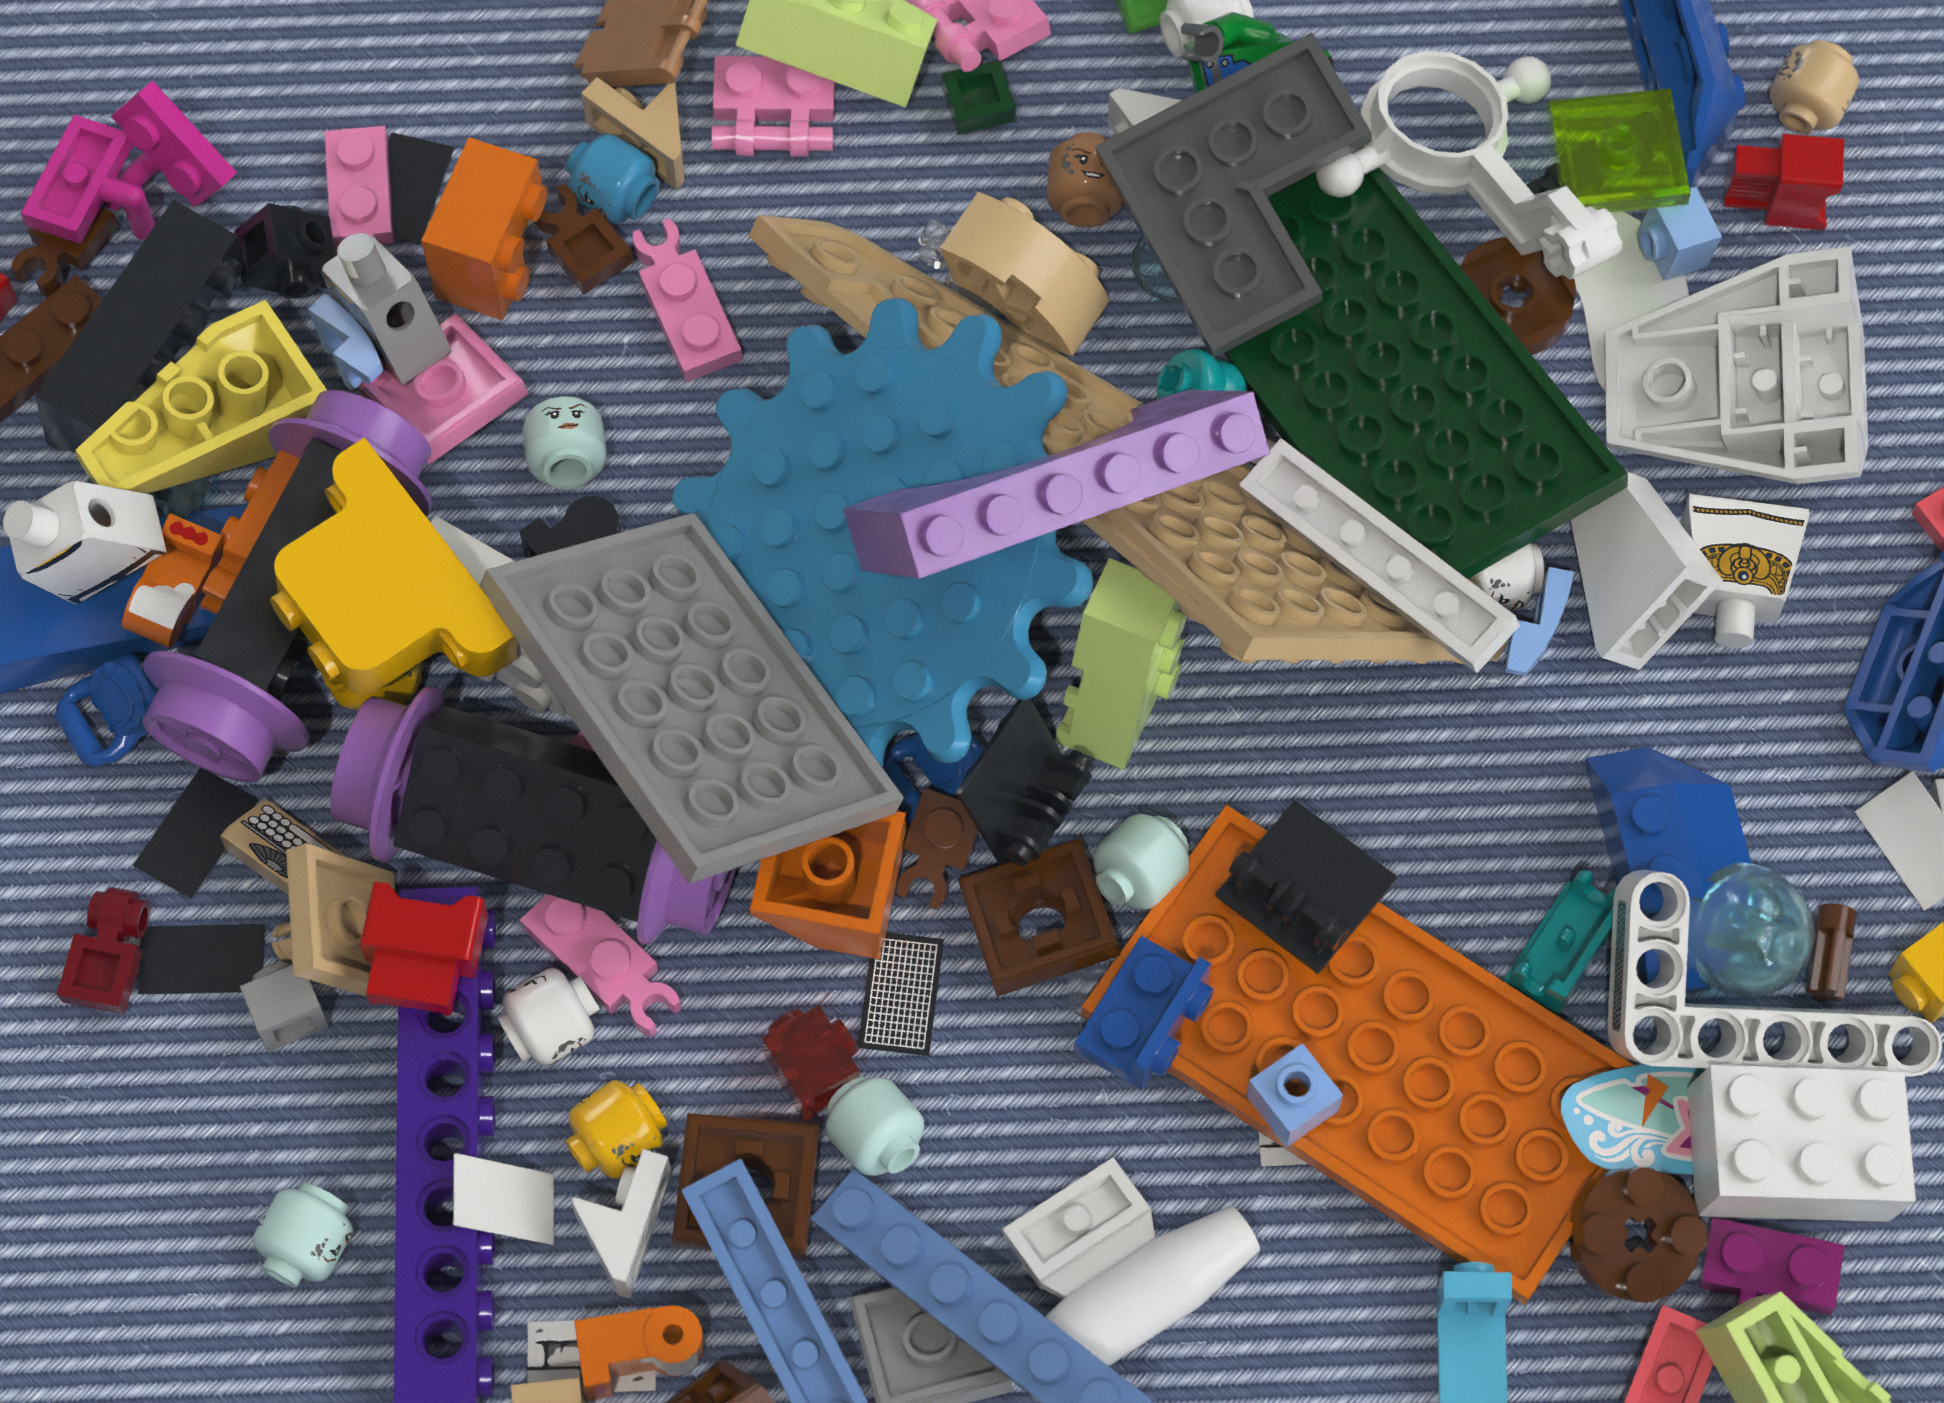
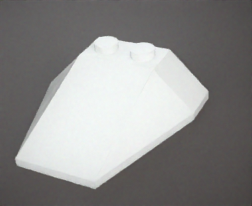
[1605,246,1868,484]

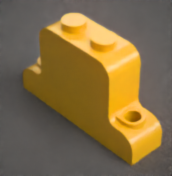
[270,437,517,694]

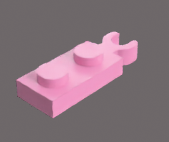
[325,126,394,249]
[633,218,743,382]
[520,894,681,1037]

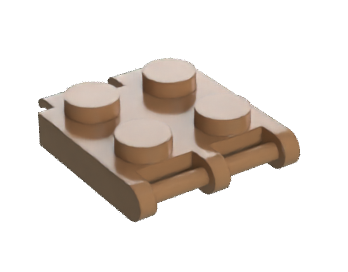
[573,0,708,87]

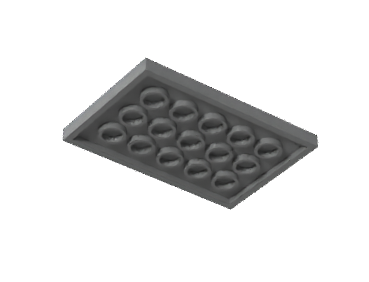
[479,513,904,884]

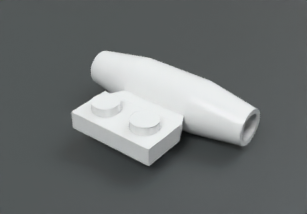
[1002,1158,1260,1366]

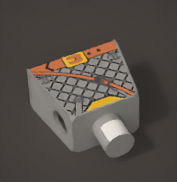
[321,233,452,386]

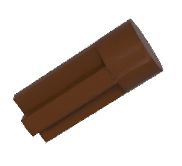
[1805,903,1857,1002]

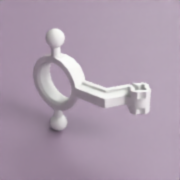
[1316,51,1623,280]

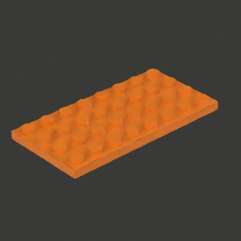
[1081,805,1668,1306]

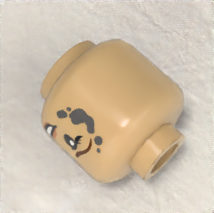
[1769,40,1860,134]

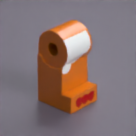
[121,513,222,648]
[574,1306,703,1401]

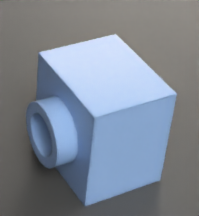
[1638,186,1722,281]
[1246,1043,1343,1148]

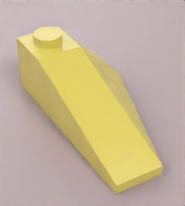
[75,300,327,494]

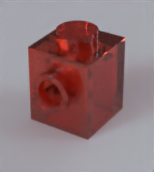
[762,1005,860,1122]

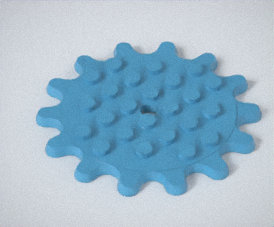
[672,298,1093,767]

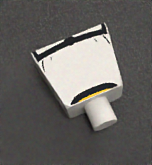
[3,481,167,604]

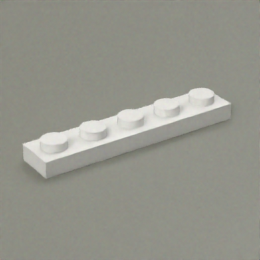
[1239,438,1520,673]

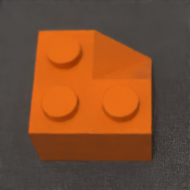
[421,137,547,321]
[750,811,906,960]

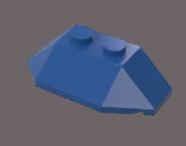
[1618,0,1745,193]
[1843,551,1944,773]
[1584,747,1763,994]

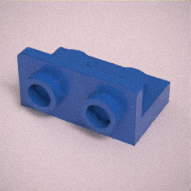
[1073,936,1215,1090]

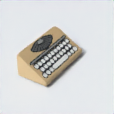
[220,799,345,896]

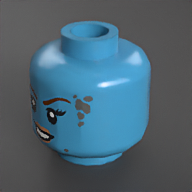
[566,134,660,224]

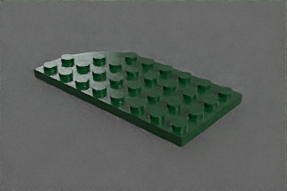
[1224,147,1628,579]

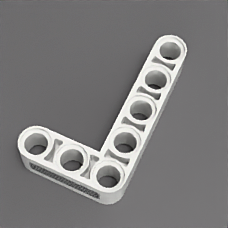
[1607,870,1942,1077]

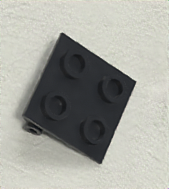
[955,699,1093,866]
[1215,800,1398,975]

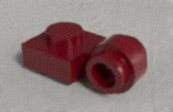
[56,887,150,1014]

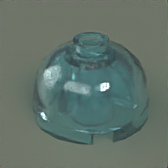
[1687,862,1816,997]

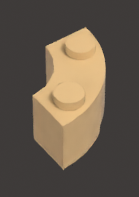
[940,192,1110,357]

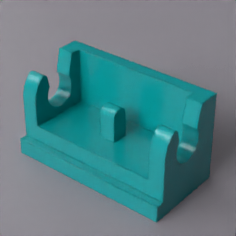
[1503,870,1617,1017]

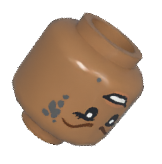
[1047,132,1124,228]

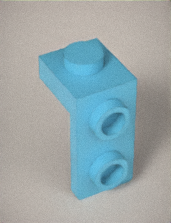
[1436,1262,1512,1403]

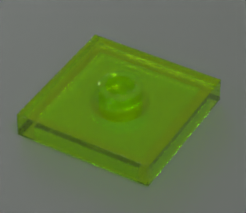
[1547,88,1691,212]

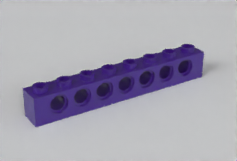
[393,887,496,1403]

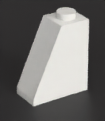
[1571,471,1723,670]

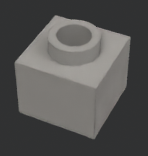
[240,963,329,1052]

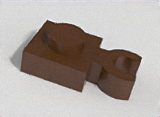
[534,184,633,295]
[11,206,118,298]
[897,788,979,911]

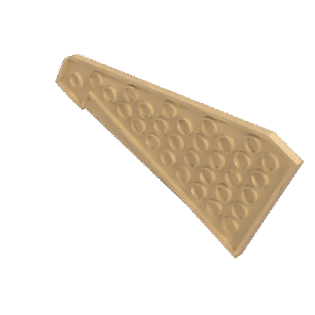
[749,215,1509,664]

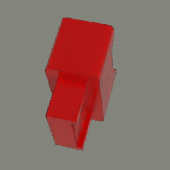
[1724,133,1844,230]
[360,882,488,1016]

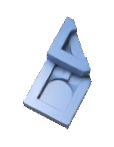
[308,294,384,391]
[1504,567,1574,676]

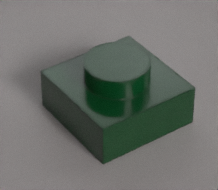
[941,60,1016,135]

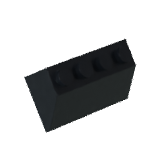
[35,200,243,452]

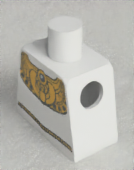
[1680,494,1810,648]

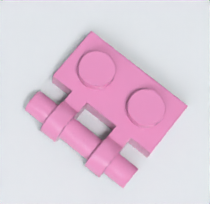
[905,0,1051,72]
[711,56,835,157]

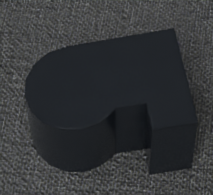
[519,496,621,558]

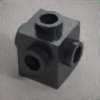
[234,203,337,299]

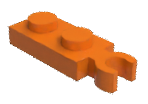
[200,450,300,615]

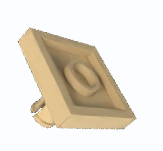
[271,843,395,997]

